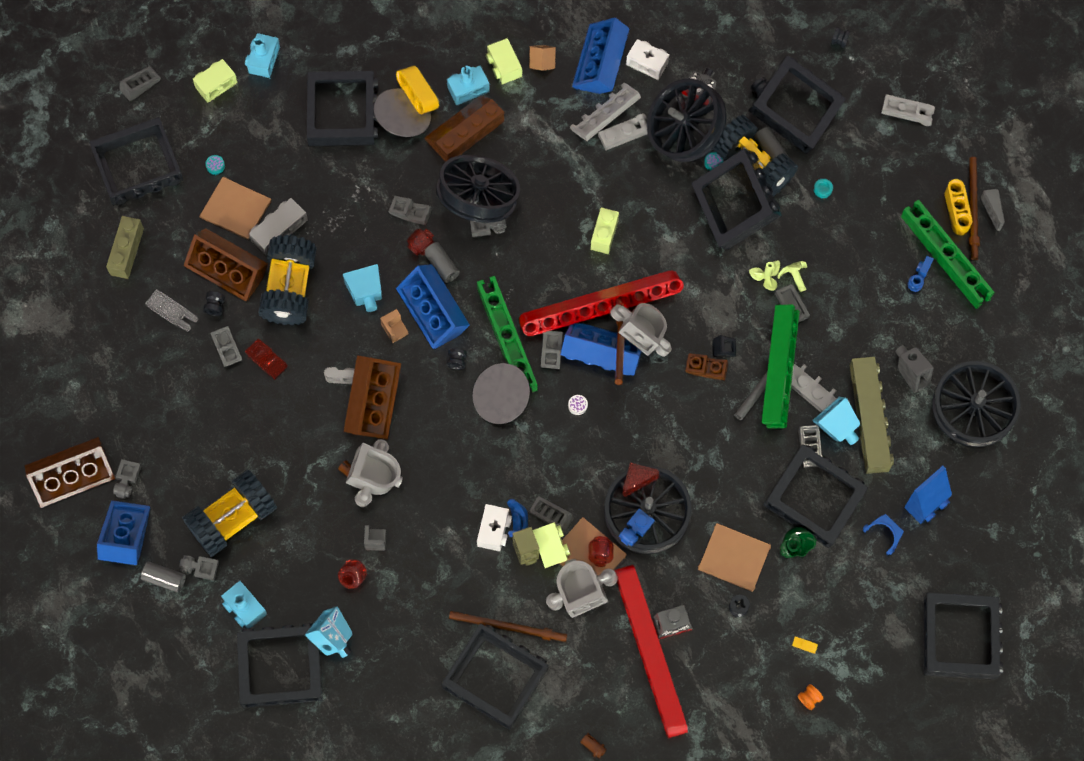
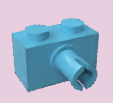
[245,33,280,78]
[447,66,490,105]
[222,581,267,628]

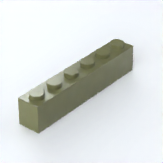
[849,357,894,474]

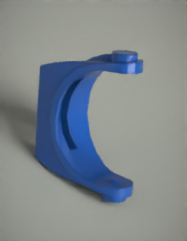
[507,499,528,537]
[863,514,904,555]

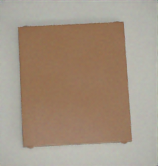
[200,177,272,240]
[559,518,627,575]
[698,523,771,592]

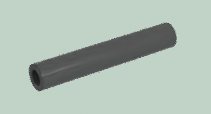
[734,371,768,420]

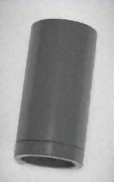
[754,127,789,161]
[424,242,460,283]
[141,561,186,593]

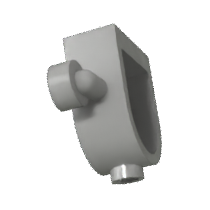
[610,303,672,357]
[346,439,403,507]
[546,559,618,618]

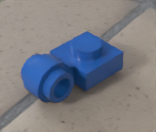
[908,256,934,292]
[619,509,655,547]

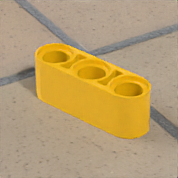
[396,66,439,114]
[945,179,972,236]

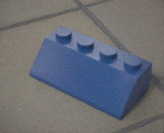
[572,18,630,94]
[396,264,470,349]
[561,322,642,375]

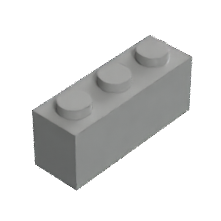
[249,198,308,255]

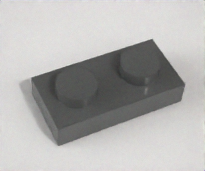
[775,284,810,323]

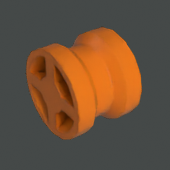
[798,684,823,710]

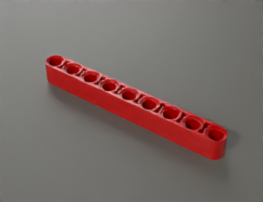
[518,270,684,336]
[614,564,688,738]

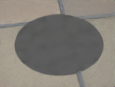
[374,89,431,137]
[473,363,530,424]

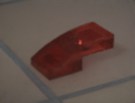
[245,339,288,379]

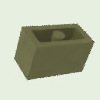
[512,527,539,565]

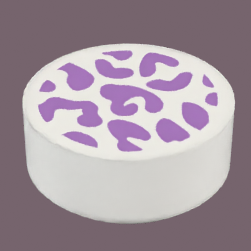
[568,395,588,415]

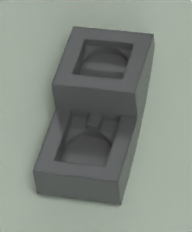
[389,196,432,225]
[210,326,242,367]
[541,331,563,369]

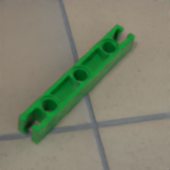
[901,200,994,309]
[477,276,537,393]
[762,304,800,428]

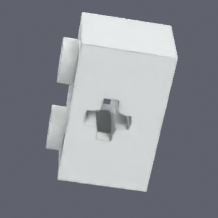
[626,39,669,80]
[477,504,512,551]

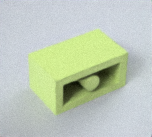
[486,38,522,84]
[193,59,238,102]
[591,208,619,254]
[533,522,571,568]

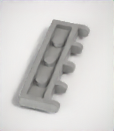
[570,83,641,141]
[791,364,850,412]

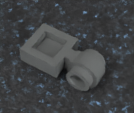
[470,219,507,237]
[113,459,141,499]
[179,555,219,581]

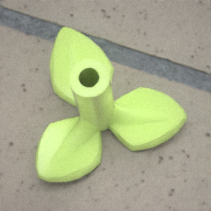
[749,260,780,291]
[777,261,807,293]

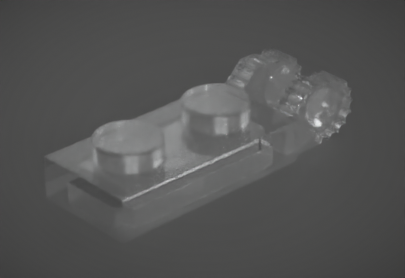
[145,289,198,331]

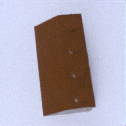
[425,95,504,162]
[184,228,268,301]
[343,355,401,439]
[25,437,115,508]

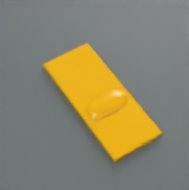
[792,636,818,654]

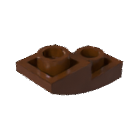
[685,353,728,380]

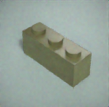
[106,216,144,279]

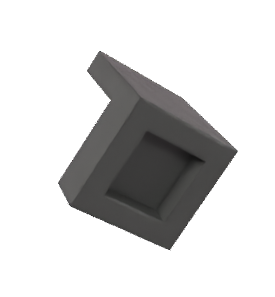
[364,525,386,551]

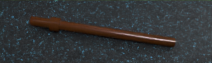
[969,157,980,260]
[615,321,625,385]
[449,611,568,642]

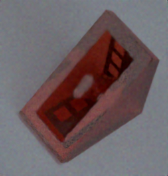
[623,463,659,497]

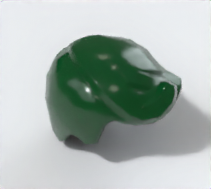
[780,526,816,558]

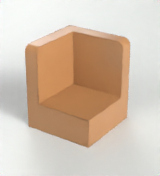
[530,45,556,70]
[380,309,408,343]

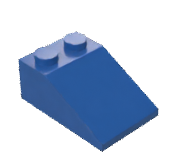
[904,466,952,524]
[97,501,150,565]

